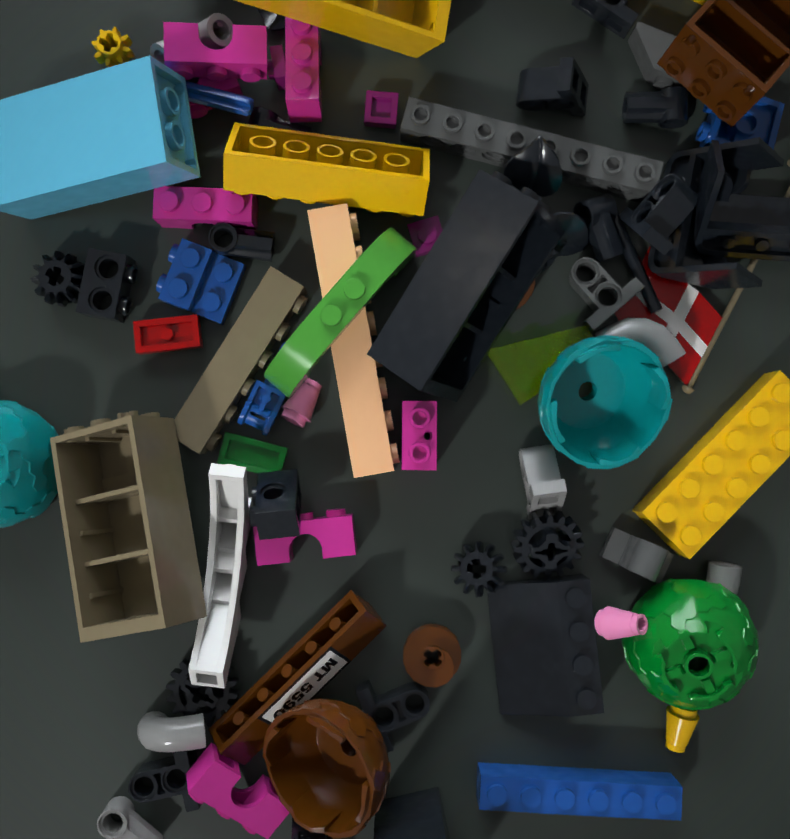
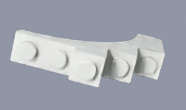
[188,463,252,689]

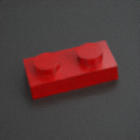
[133,314,203,355]

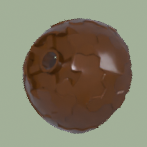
[263,698,391,839]

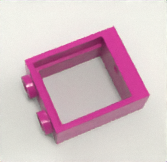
[401,401,437,470]

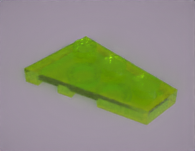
[487,325,593,405]

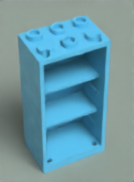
[0,55,201,220]

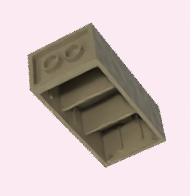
[50,411,207,643]

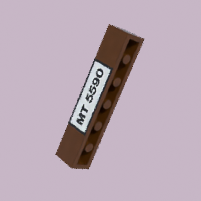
[208,590,387,765]

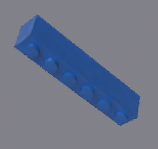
[476,762,683,821]

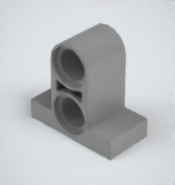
[519,444,567,520]

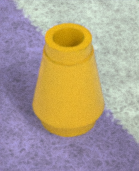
[665,705,700,753]

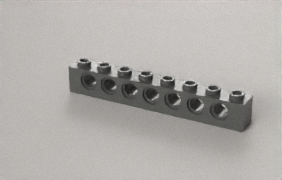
[400,97,664,203]

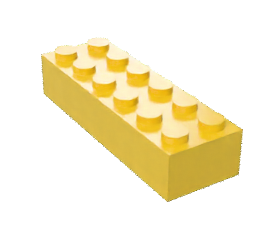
[223,122,430,217]
[632,370,790,559]

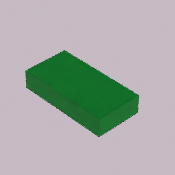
[217,432,289,474]

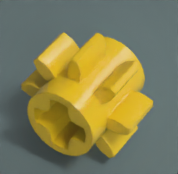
[91,27,135,68]

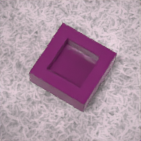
[267,44,285,91]
[364,90,399,129]
[407,215,442,257]

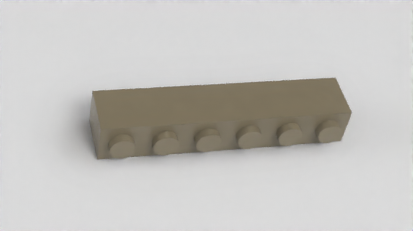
[174,266,308,454]

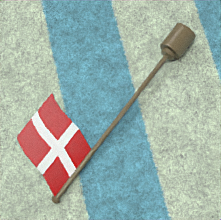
[614,157,790,394]

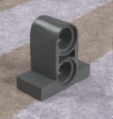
[568,257,645,334]
[599,527,674,583]

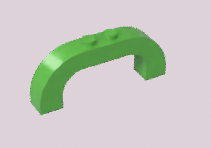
[264,227,417,399]

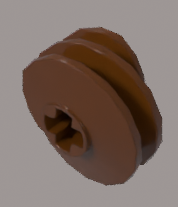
[403,624,461,688]

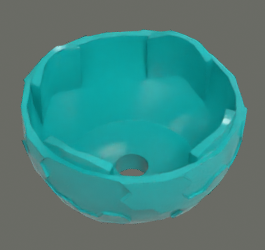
[537,335,673,469]
[0,400,59,528]

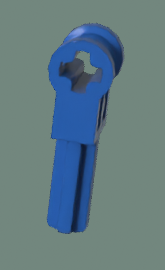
[237,342,286,437]

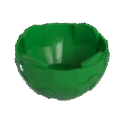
[621,578,759,710]

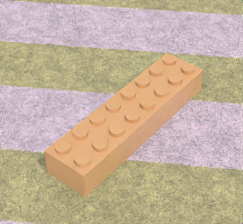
[307,203,400,478]

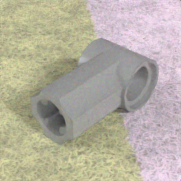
[97,796,164,839]

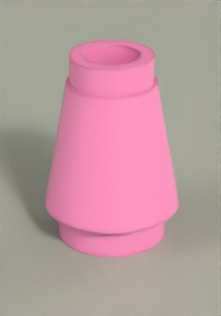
[281,378,322,428]
[594,606,648,640]

